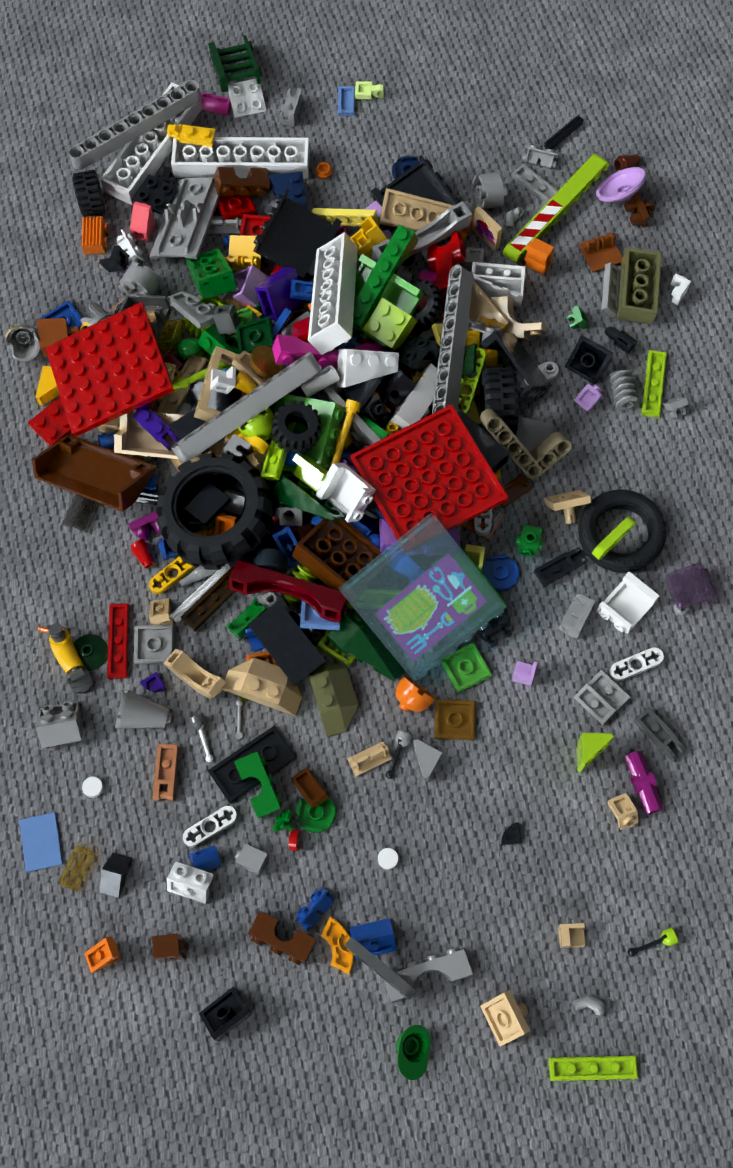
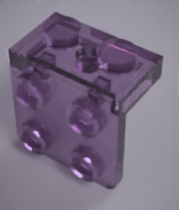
[665,562,718,610]

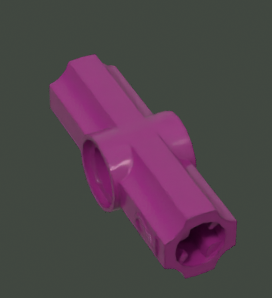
[624,751,663,815]

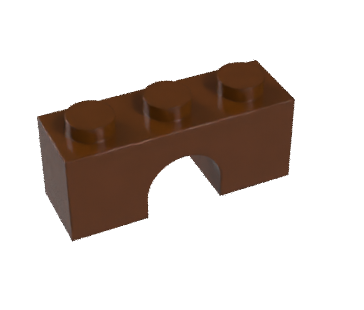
[214,167,271,197]
[248,911,317,965]

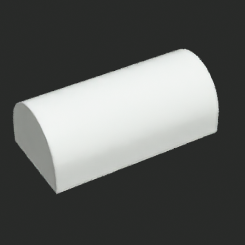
[300,365,340,398]

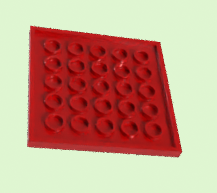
[45,302,175,437]
[350,404,509,554]

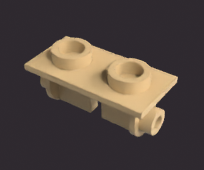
[347,742,392,776]

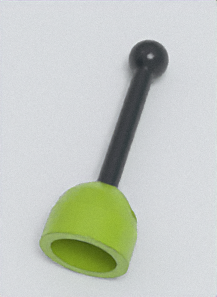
[627,927,678,957]

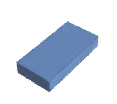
[338,86,355,116]

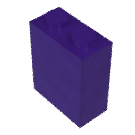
[255,267,306,321]

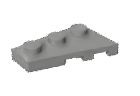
[168,291,216,329]

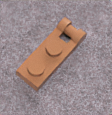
[153,744,179,801]

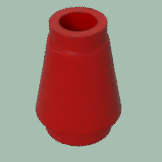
[131,539,155,568]

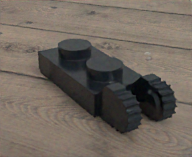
[534,547,588,587]

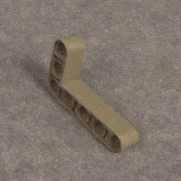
[480,409,572,479]

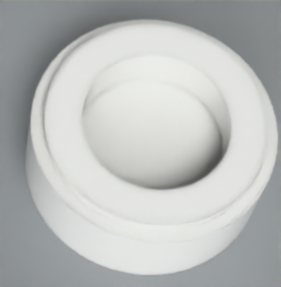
[82,777,104,798]
[378,848,398,870]

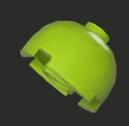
[238,407,274,441]

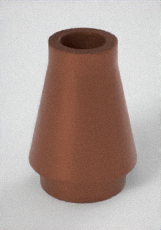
[614,154,641,172]

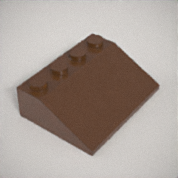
[292,518,391,605]

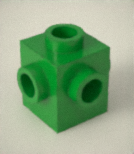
[515,525,544,557]

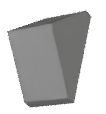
[413,739,442,782]

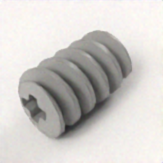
[609,370,638,411]

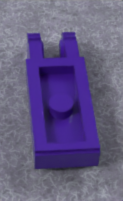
[132,405,180,451]

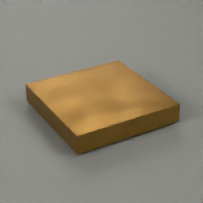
[434,699,475,740]

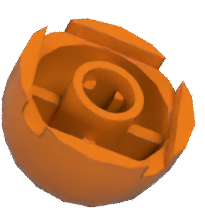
[395,675,435,712]

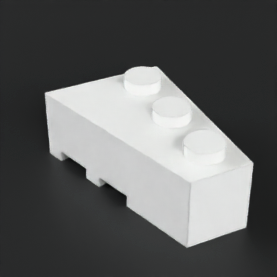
[471,262,526,308]
[337,349,399,387]

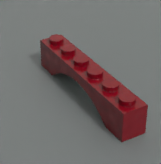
[229,560,348,623]

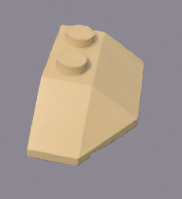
[222,658,302,716]

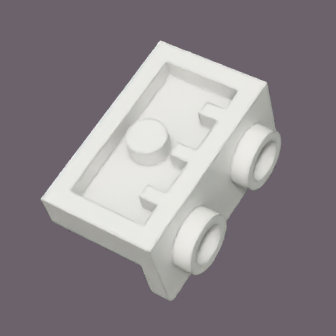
[167,862,213,904]

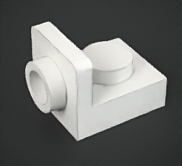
[671,274,691,305]

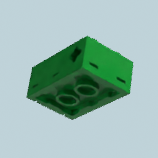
[186,248,237,300]

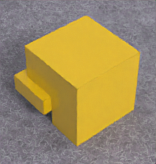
[350,216,387,259]

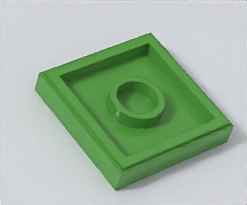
[439,642,492,693]

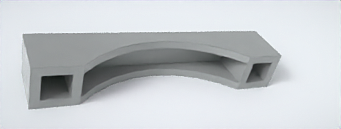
[371,201,472,263]

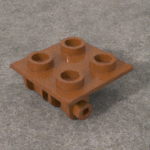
[578,232,622,272]

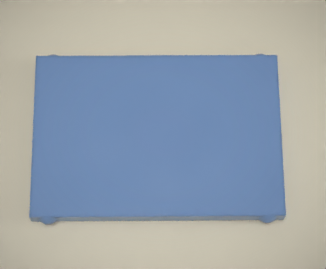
[19,812,63,872]

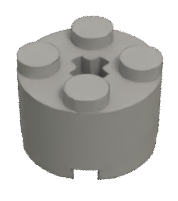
[473,172,507,210]
[118,262,161,295]

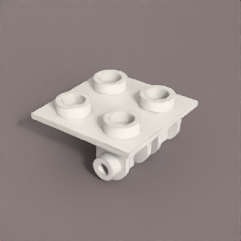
[227,79,266,118]

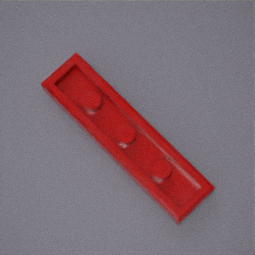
[107,603,130,679]

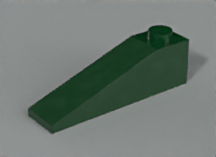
[271,474,345,521]
[327,607,408,681]

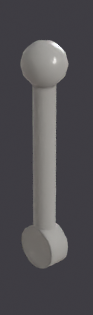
[235,699,243,740]

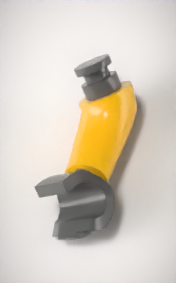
[48,624,95,693]

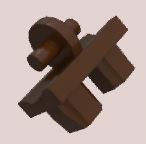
[624,192,655,228]

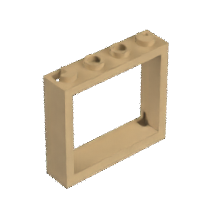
[194,346,271,429]

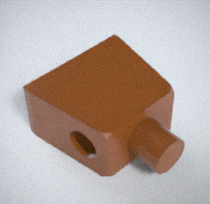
[36,318,80,357]

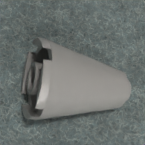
[115,689,172,729]

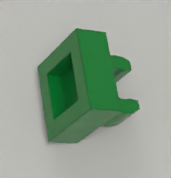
[567,305,590,329]

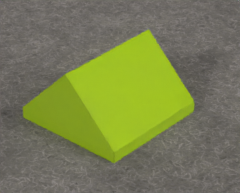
[577,733,614,773]

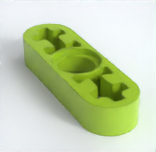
[592,516,637,560]

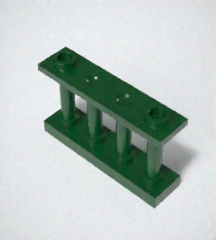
[208,35,263,93]

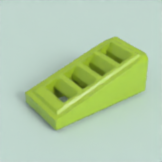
[315,630,355,667]

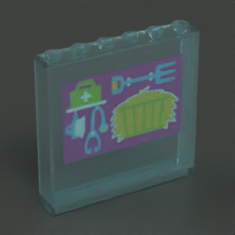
[338,513,507,682]

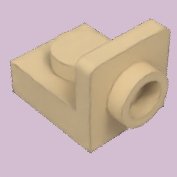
[608,793,639,830]

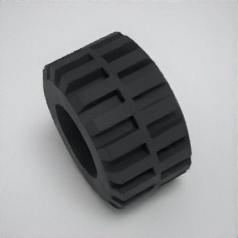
[72,170,105,217]
[409,279,446,329]
[272,401,322,455]

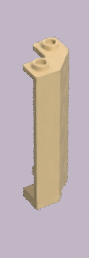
[114,409,229,461]

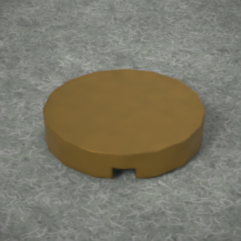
[249,345,284,379]

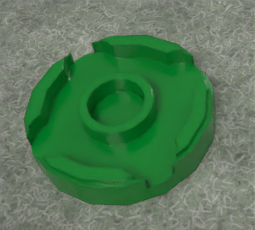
[296,797,336,833]

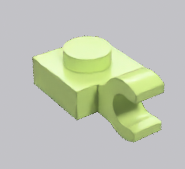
[355,81,384,99]

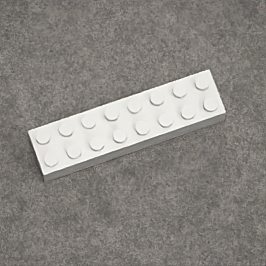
[100,82,203,205]
[171,137,310,179]
[308,232,358,355]

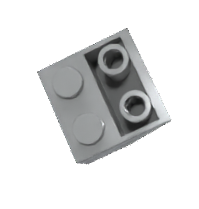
[36,701,83,748]

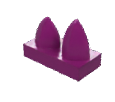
[128,511,161,541]

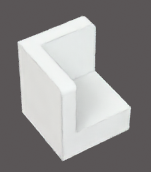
[210,366,236,394]

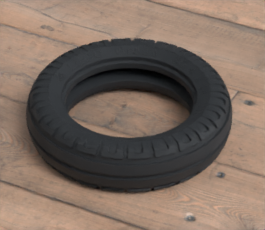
[578,489,667,573]

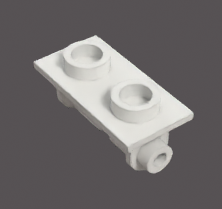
[117,229,145,264]

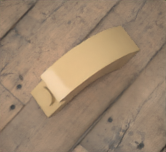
[491,296,547,341]
[163,649,226,699]

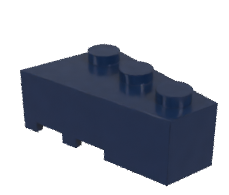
[268,171,308,210]

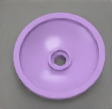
[596,167,646,202]

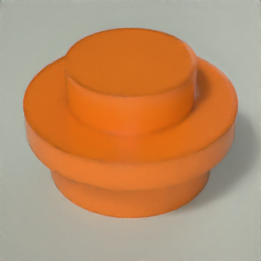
[315,162,332,179]

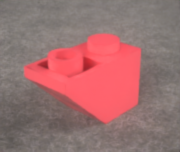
[130,202,156,243]

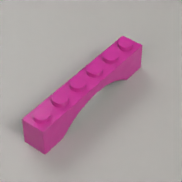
[272,334,383,369]

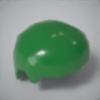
[177,338,203,362]

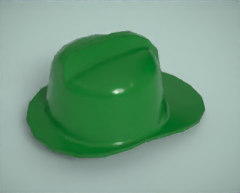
[396,1025,431,1080]

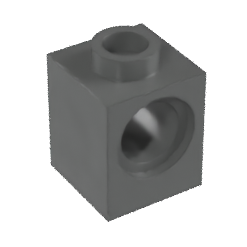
[213,304,240,335]

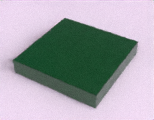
[236,316,275,355]

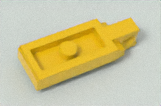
[167,124,216,147]

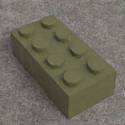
[617,247,661,325]

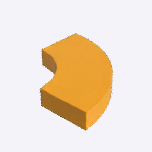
[321,917,354,975]

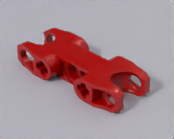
[428,231,466,301]

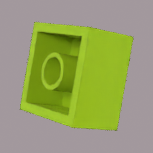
[363,298,417,350]

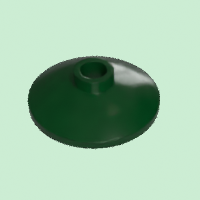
[73,634,108,671]

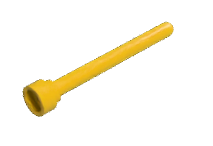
[329,399,361,469]

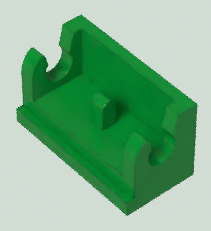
[226,599,266,641]

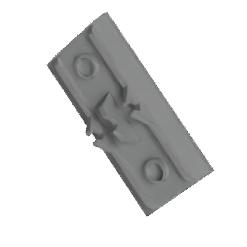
[149,178,220,260]

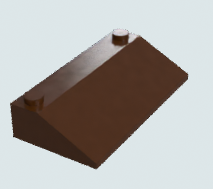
[32,434,156,512]

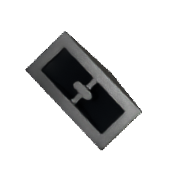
[99,853,132,898]

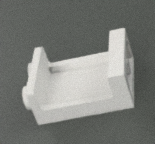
[316,463,376,522]
[597,572,659,634]

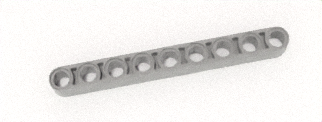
[69,80,201,169]
[432,265,473,414]
[171,352,322,464]

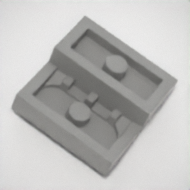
[573,670,631,725]

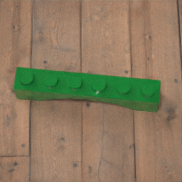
[353,225,418,334]

